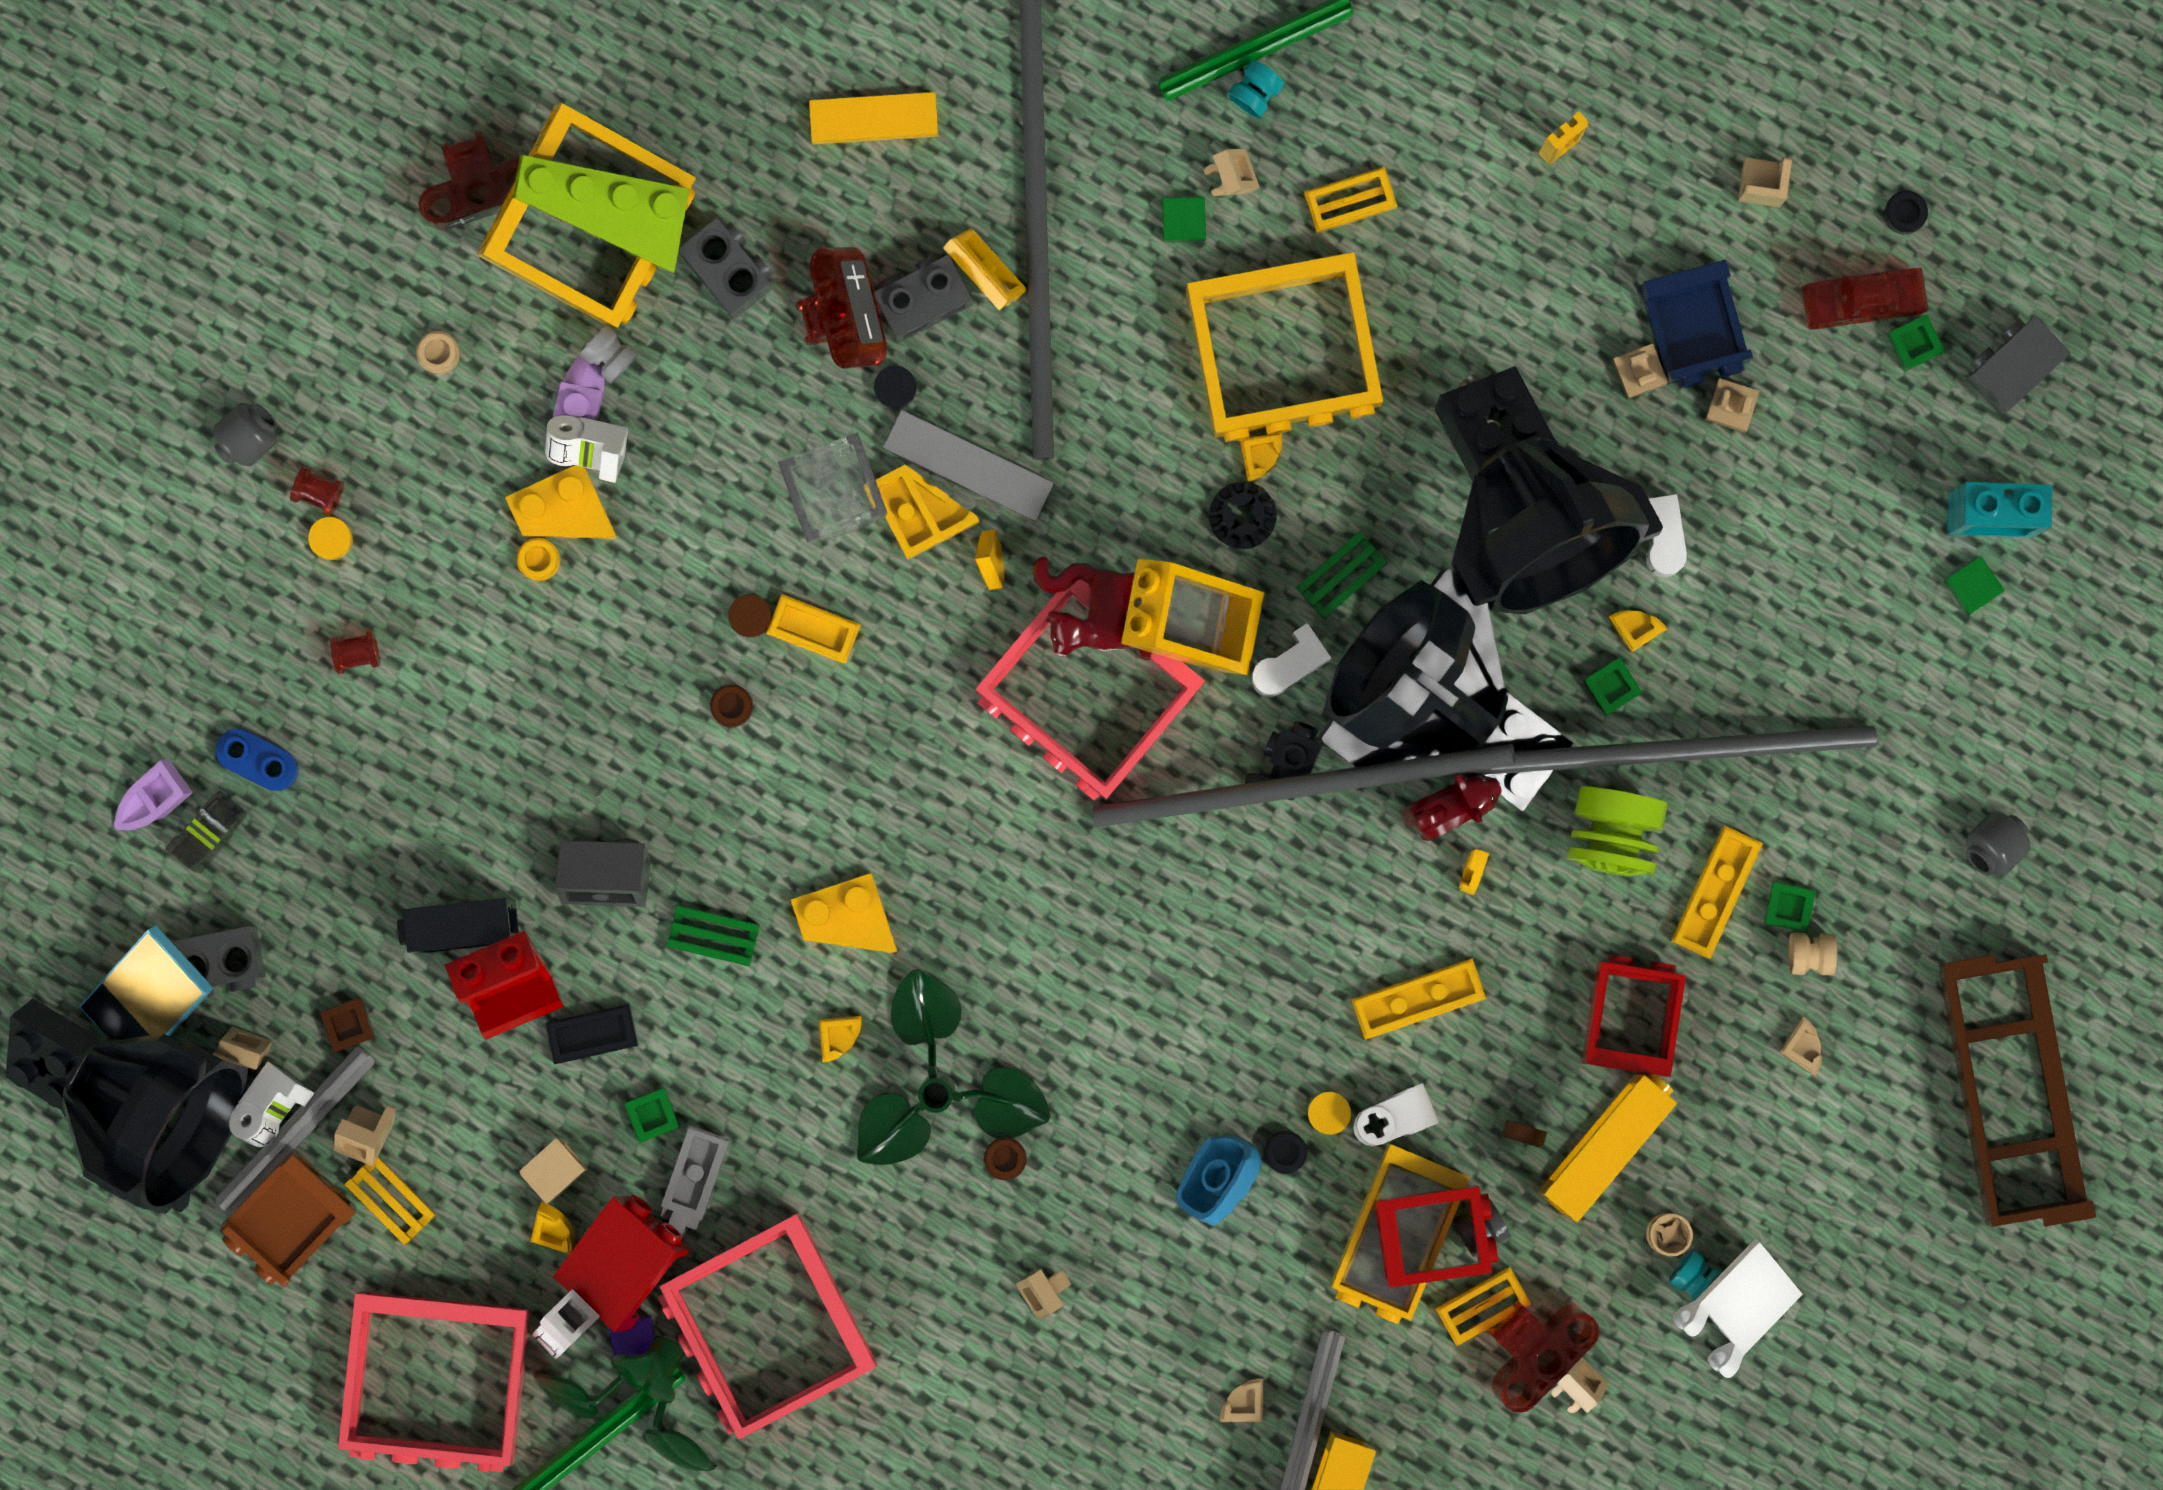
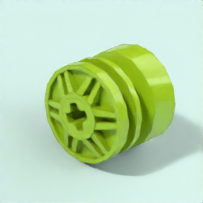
[1566,786,1668,877]

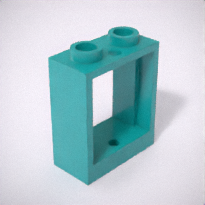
[1947,482,2053,538]

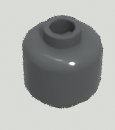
[214,403,278,466]
[1966,813,2030,876]

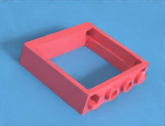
[975,580,1205,801]
[657,1213,878,1440]
[338,1292,531,1472]

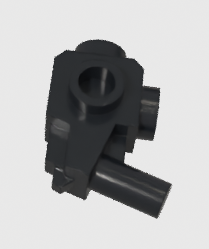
[1245,721,1323,800]

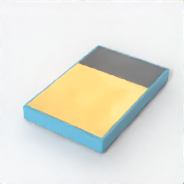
[79,925,214,1039]

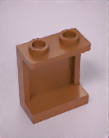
[221,1149,356,1287]

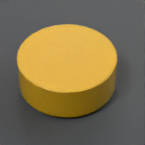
[308,517,353,560]
[517,538,560,581]
[1308,1092,1351,1135]

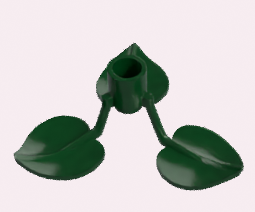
[857,969,1050,1165]
[533,1336,717,1471]

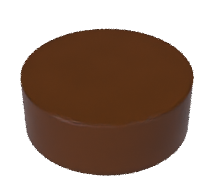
[729,595,772,638]
[710,685,753,728]
[1502,1120,1547,1148]
[984,1137,1027,1180]

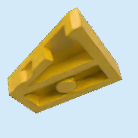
[868,464,980,561]
[505,465,617,540]
[791,873,897,953]

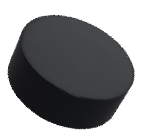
[1884,191,1928,235]
[874,366,917,410]
[1264,1131,1307,1174]

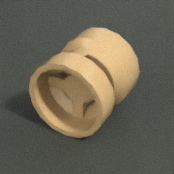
[1788,933,1837,975]
[1645,1212,1693,1257]

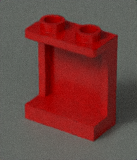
[445,930,564,1040]
[553,1195,690,1332]

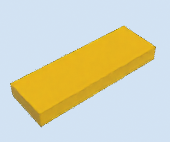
[809,92,939,145]
[1670,825,1763,959]
[1351,958,1486,1040]

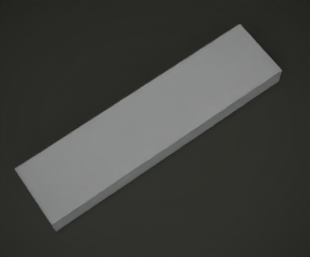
[883,410,1054,522]

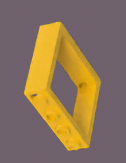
[476,103,696,328]
[1186,252,1383,442]

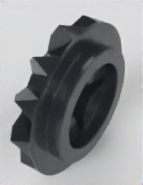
[1209,481,1277,549]

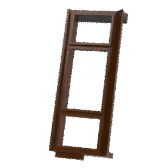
[1939,954,2096,1227]

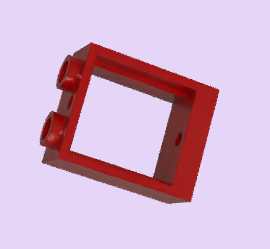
[1581,955,1686,1077]
[1374,1185,1498,1288]

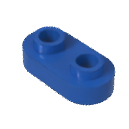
[216,729,299,791]

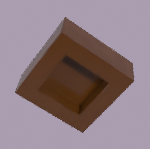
[319,998,376,1053]

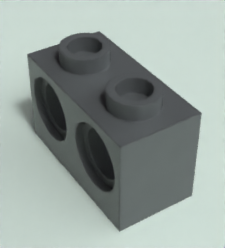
[678,217,773,321]
[171,926,266,997]

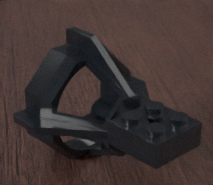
[1435,366,1663,615]
[1319,567,1573,812]
[5,998,248,1214]

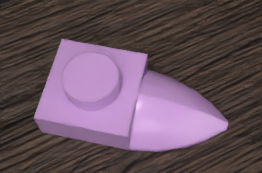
[553,356,605,421]
[114,759,193,830]

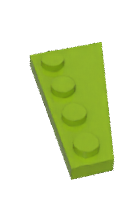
[513,155,689,273]

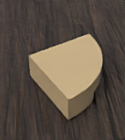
[1778,1016,1822,1076]
[1220,1378,1263,1422]

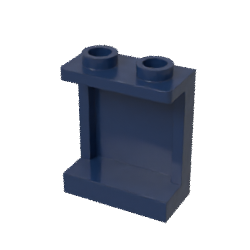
[1640,260,1753,389]

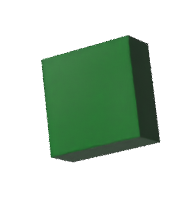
[1162,197,1206,242]
[1886,314,1946,372]
[1944,556,2005,616]
[1583,657,1643,716]
[1764,882,1816,933]
[624,1088,680,1143]

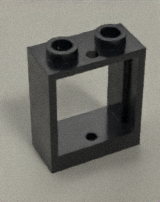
[397,898,519,954]

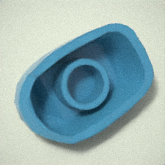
[1177,1136,1261,1226]

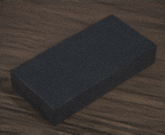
[545,1004,639,1065]

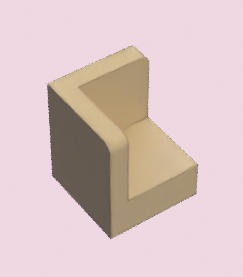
[1738,157,1792,208]
[333,1104,396,1167]
[520,1137,589,1204]

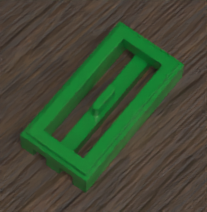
[1296,531,1388,619]
[666,905,760,967]

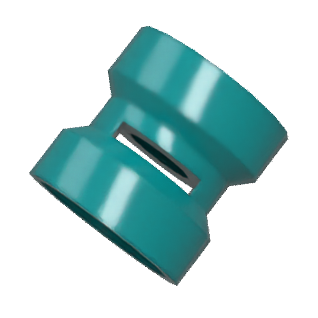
[1227,60,1285,119]
[1668,1249,1723,1301]

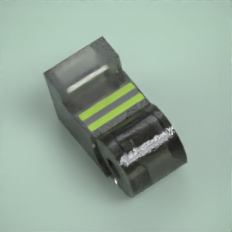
[165,790,247,874]

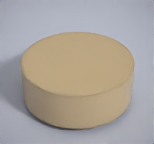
[416,331,460,375]

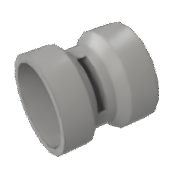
[579,324,639,383]

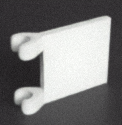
[1672,1239,1803,1378]

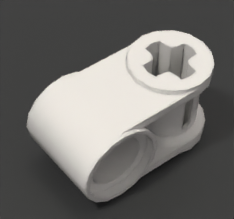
[1353,1083,1439,1146]

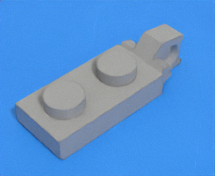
[660,1125,730,1241]

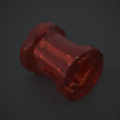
[290,467,344,517]
[330,629,381,675]

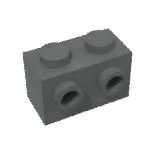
[873,254,973,343]
[1967,316,2071,416]
[555,837,651,907]

